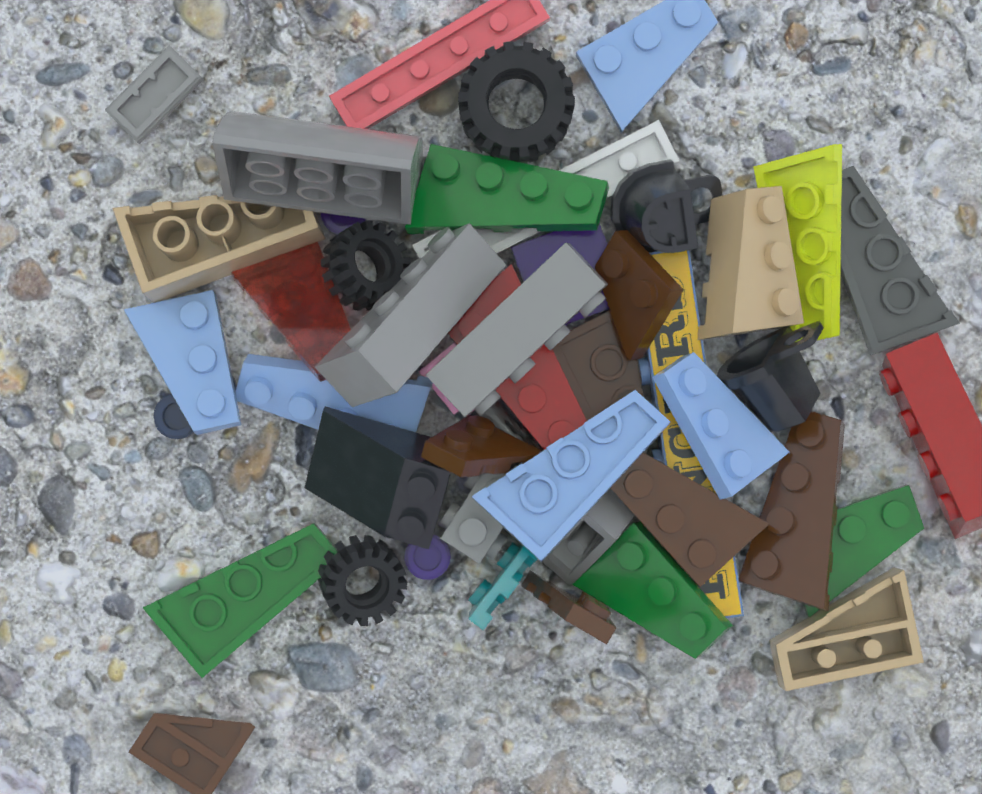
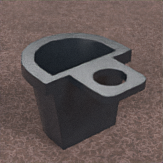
[610,159,723,253]
[717,321,823,432]

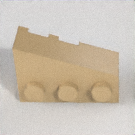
[697,186,804,340]
[769,567,924,691]

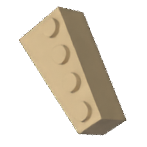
[112,195,326,303]

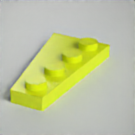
[753,144,842,342]

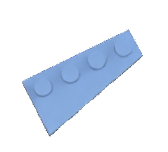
[235,354,433,433]
[472,390,670,562]

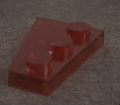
[231,242,351,382]

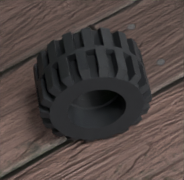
[458,41,575,163]

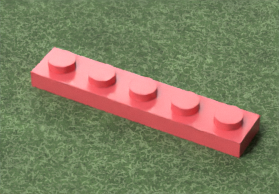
[329,0,550,129]

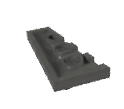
[840,166,960,355]

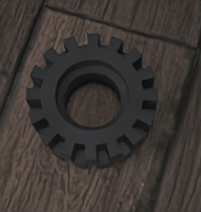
[320,220,411,311]
[318,535,408,626]

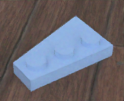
[576,0,718,133]
[123,290,242,435]
[652,352,790,500]

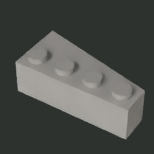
[315,223,506,407]
[426,242,608,417]

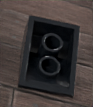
[304,406,451,549]

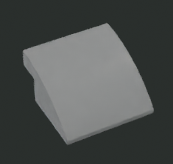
[212,111,423,225]

